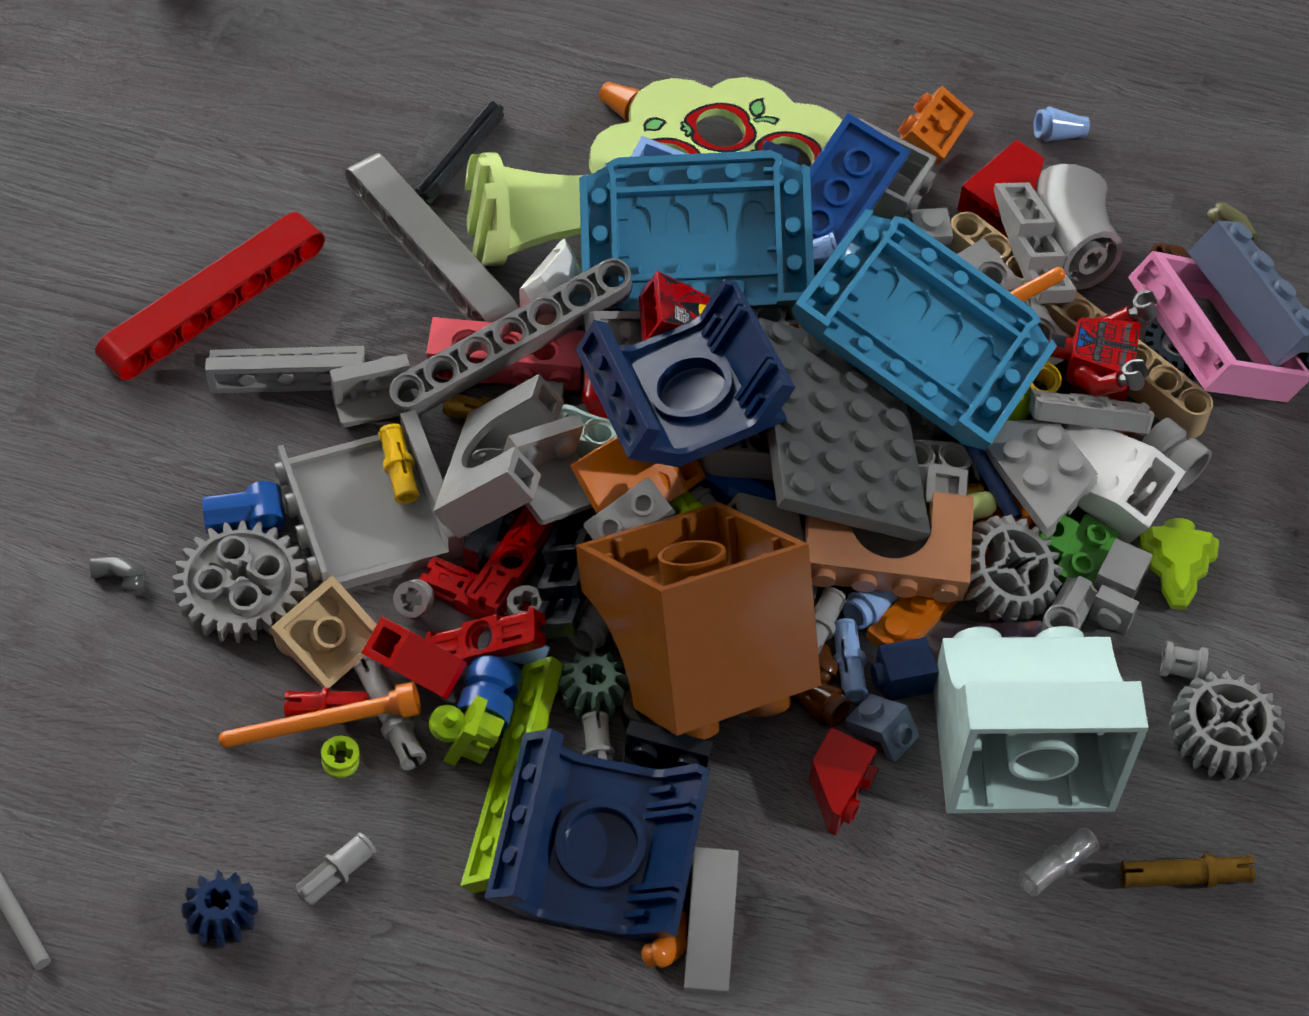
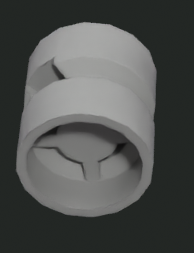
[1142,418,1212,491]

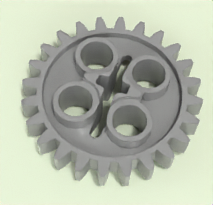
[172,521,308,643]

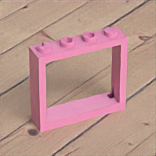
[1128,251,1309,403]

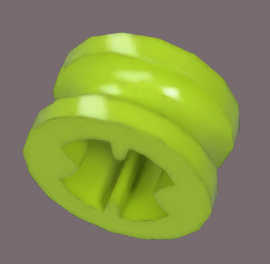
[321,735,360,778]

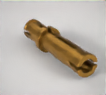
[1120,853,1256,888]

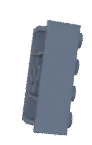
[1188,221,1309,367]

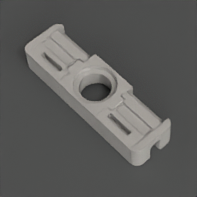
[1027,388,1154,434]

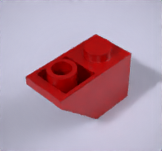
[361,616,467,699]
[809,727,879,836]

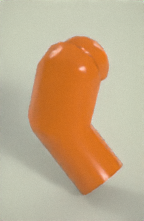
[641,911,687,968]

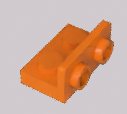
[898,86,974,165]

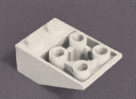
[1064,424,1186,544]

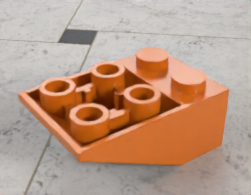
[570,435,706,514]

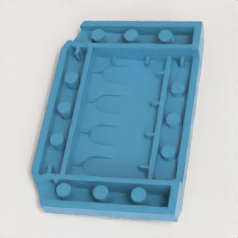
[579,150,814,311]
[791,209,1057,450]

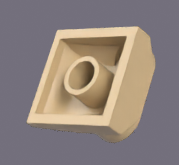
[268,575,377,688]

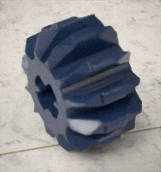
[181,869,259,949]

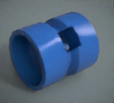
[456,655,523,733]

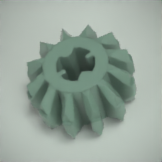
[558,648,630,720]

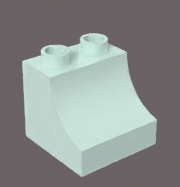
[933,626,1148,813]

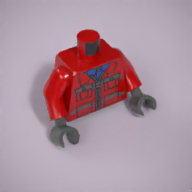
[1049,290,1158,402]

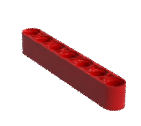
[95,211,325,381]

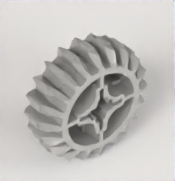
[965,514,1064,624]
[1169,670,1285,781]

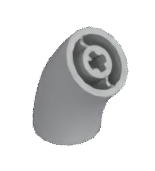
[1036,164,1123,290]

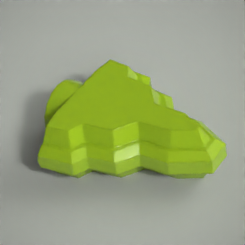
[1138,518,1219,610]

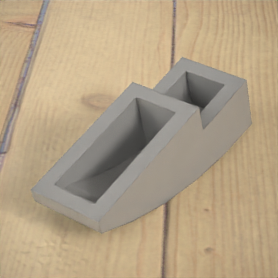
[683,847,739,995]

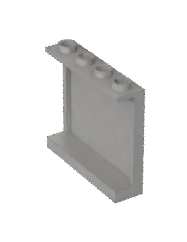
[273,410,464,589]

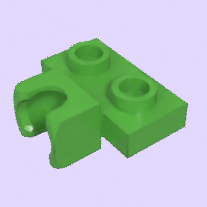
[1040,513,1120,586]

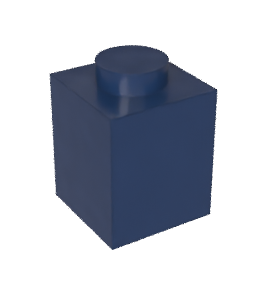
[871,637,939,701]

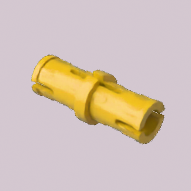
[378,423,420,504]

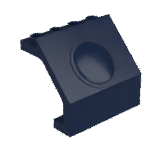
[575,279,796,467]
[484,728,710,943]

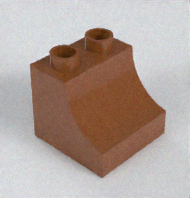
[576,502,821,740]

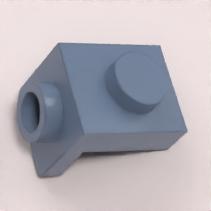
[844,694,919,762]

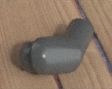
[90,556,146,591]

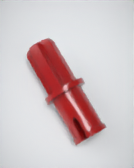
[284,687,370,718]

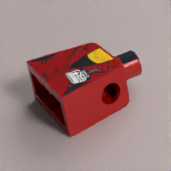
[638,271,711,341]

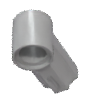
[1036,576,1098,636]

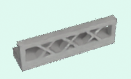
[205,346,365,394]

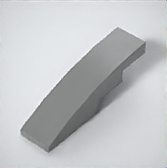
[994,182,1077,304]

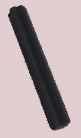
[415,101,504,205]

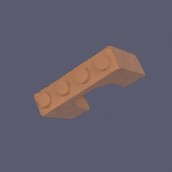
[804,492,974,603]

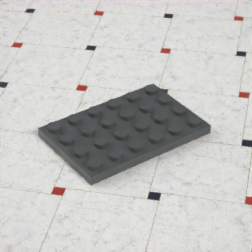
[758,318,931,544]

